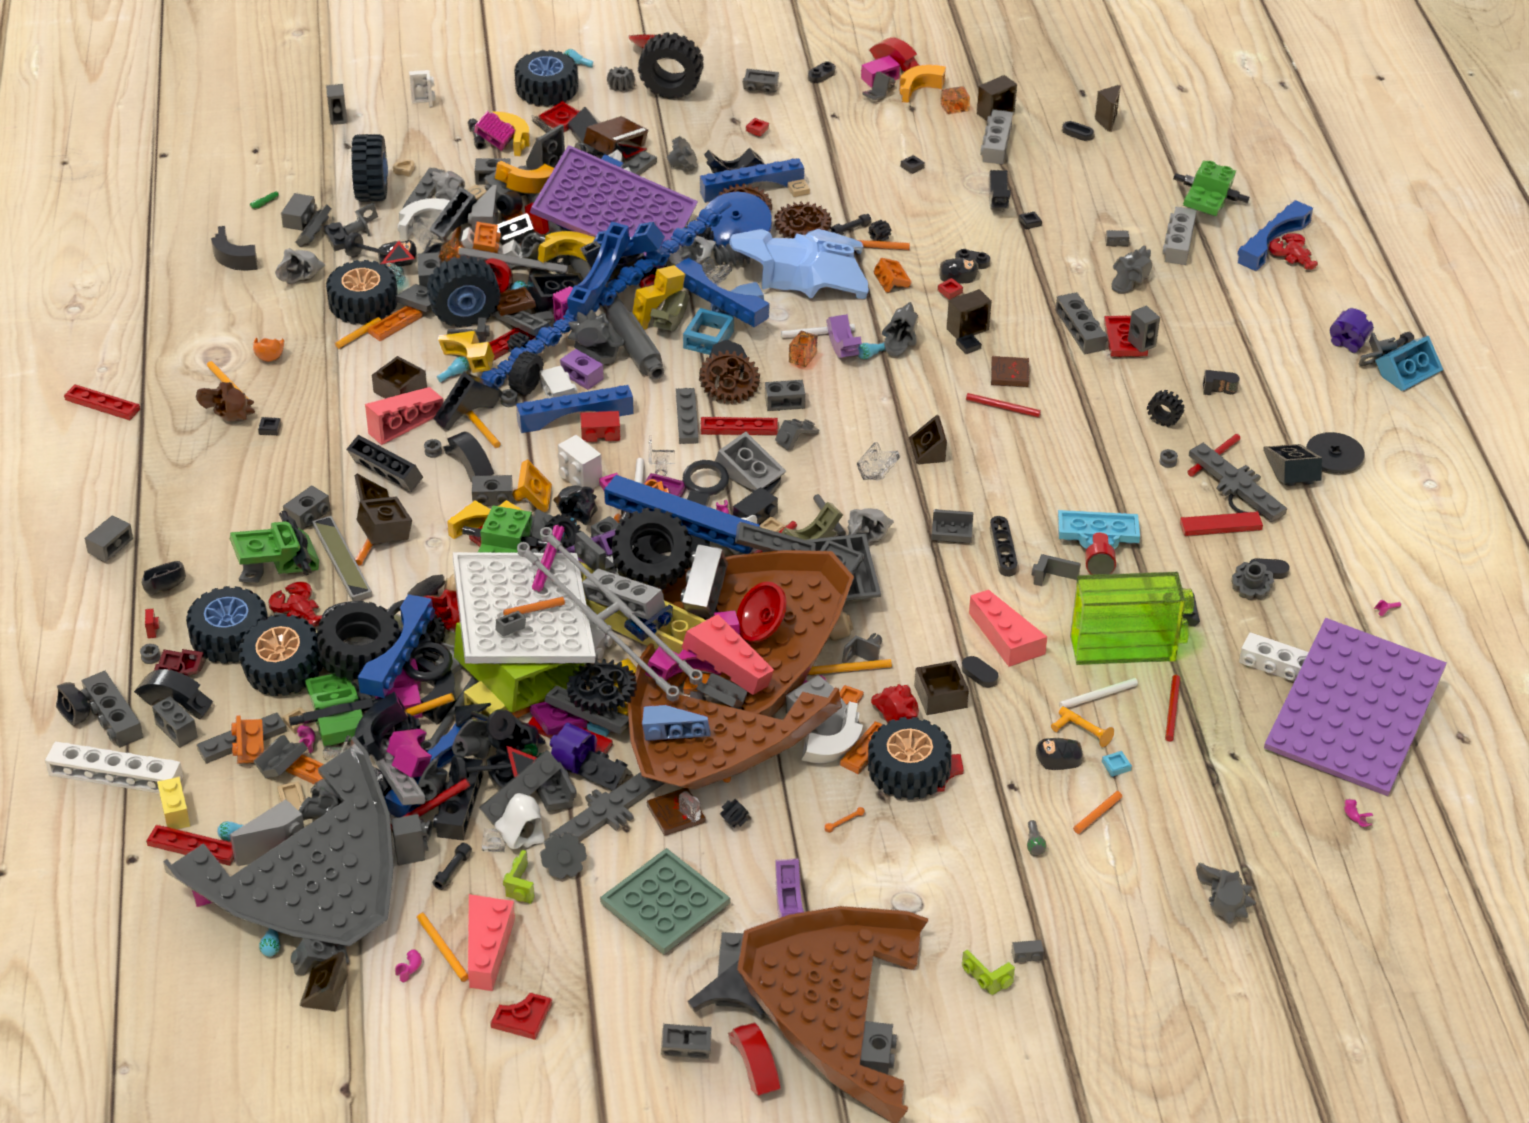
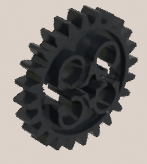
[567,659,637,715]

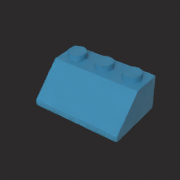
[1375,336,1443,391]

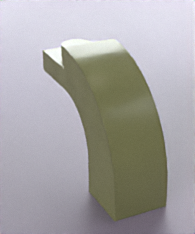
[650,291,690,331]
[781,502,843,540]

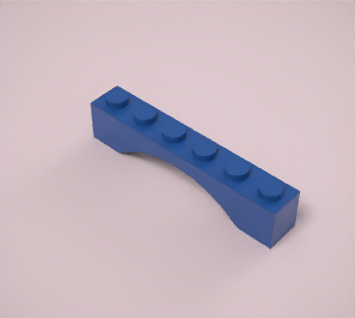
[700,158,805,203]
[1237,200,1313,271]
[567,222,630,316]
[675,258,770,328]
[516,385,634,433]
[358,594,435,698]
[385,718,472,818]

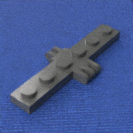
[1188,442,1287,522]
[549,772,665,842]

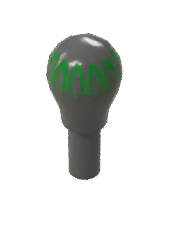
[1027,820,1047,856]

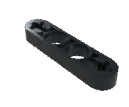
[990,516,1017,577]

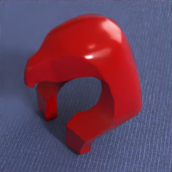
[483,258,513,293]

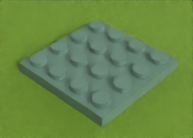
[600,848,730,954]

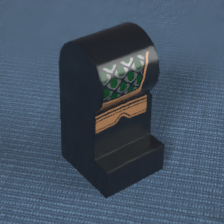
[1203,370,1240,395]

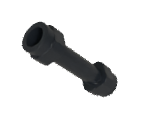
[467,118,486,150]
[831,214,872,235]
[1382,331,1414,356]
[432,843,472,890]

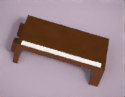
[583,116,649,155]

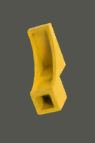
[632,265,685,329]
[438,331,494,373]
[447,500,522,539]

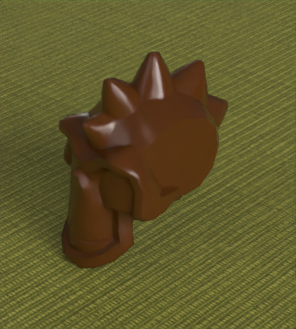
[196,382,255,422]

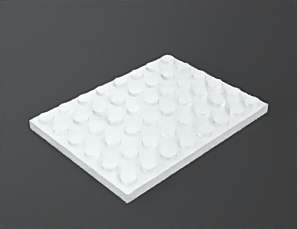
[453,552,596,664]

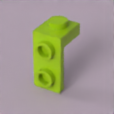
[503,850,535,904]
[962,949,1015,995]

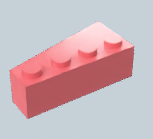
[365,387,444,445]
[969,589,1047,667]
[681,614,774,695]
[468,894,515,991]

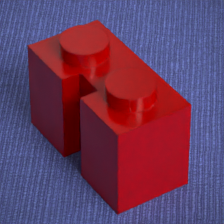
[580,411,620,442]

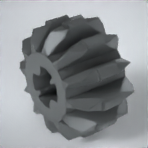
[607,66,635,92]

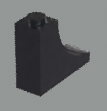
[429,187,477,240]
[433,371,503,430]
[687,960,770,1020]

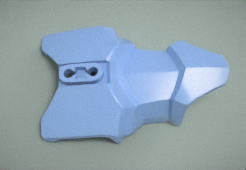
[729,229,868,299]

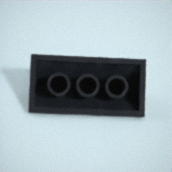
[568,107,623,156]

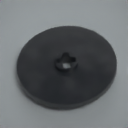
[1306,432,1365,473]

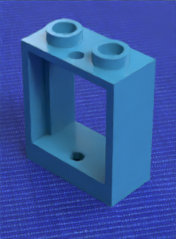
[683,308,734,355]

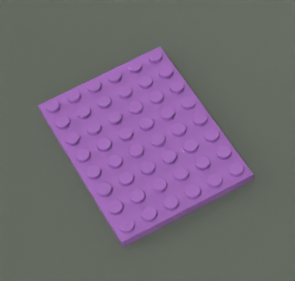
[530,145,698,269]
[1264,618,1447,796]

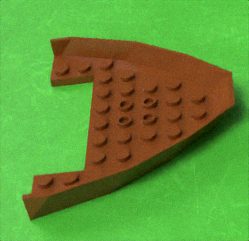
[655,550,854,717]
[627,643,842,790]
[737,906,928,1123]

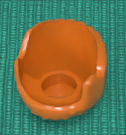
[253,338,284,362]

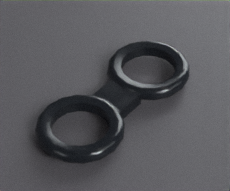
[682,460,729,506]
[387,600,453,682]

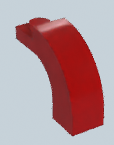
[869,37,920,72]
[728,1022,781,1095]

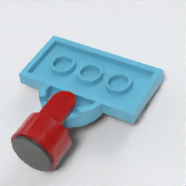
[1058,510,1140,577]

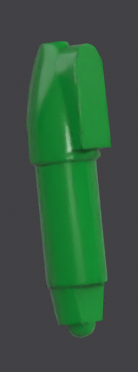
[250,191,279,209]

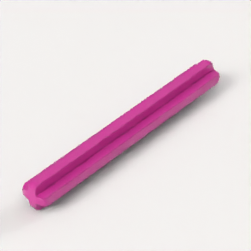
[532,525,564,592]

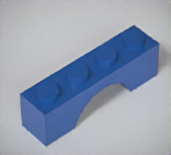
[593,221,665,257]

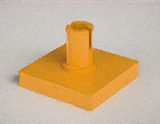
[513,459,552,512]

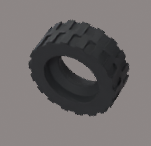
[508,351,544,395]

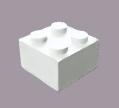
[557,435,602,489]

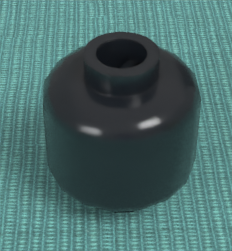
[497,191,523,216]

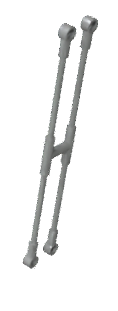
[517,527,702,701]

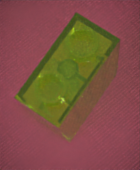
[1070,572,1194,665]

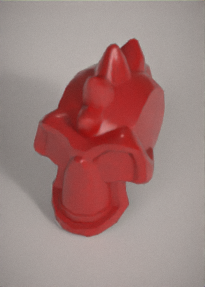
[424,589,460,632]
[871,684,919,722]

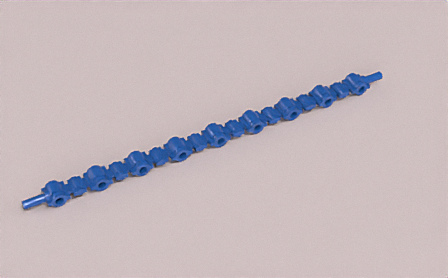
[480,200,731,388]

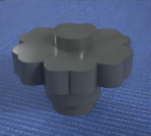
[667,136,698,170]
[1231,561,1274,600]
[540,832,587,879]

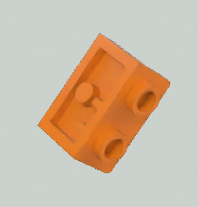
[473,222,501,254]
[873,257,912,293]
[231,715,264,764]

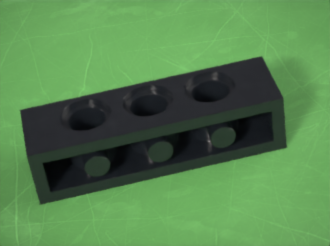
[346,435,423,492]
[433,758,484,841]

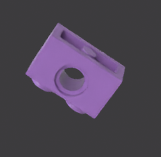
[560,349,604,390]

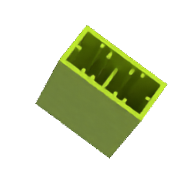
[454,622,584,713]

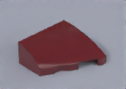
[154,649,206,676]

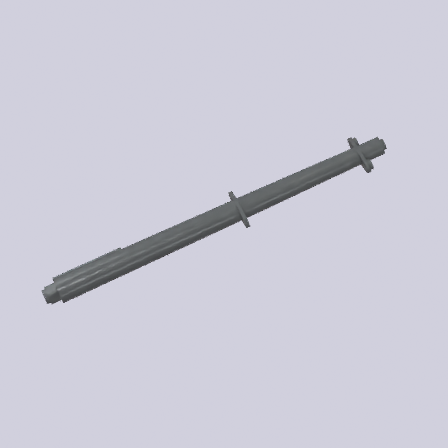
[517,166,664,379]

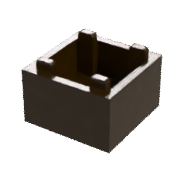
[977,75,1017,121]
[946,289,992,339]
[372,356,427,399]
[356,496,412,544]
[914,660,969,715]

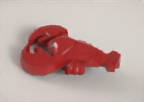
[1268,233,1318,270]
[268,582,322,627]

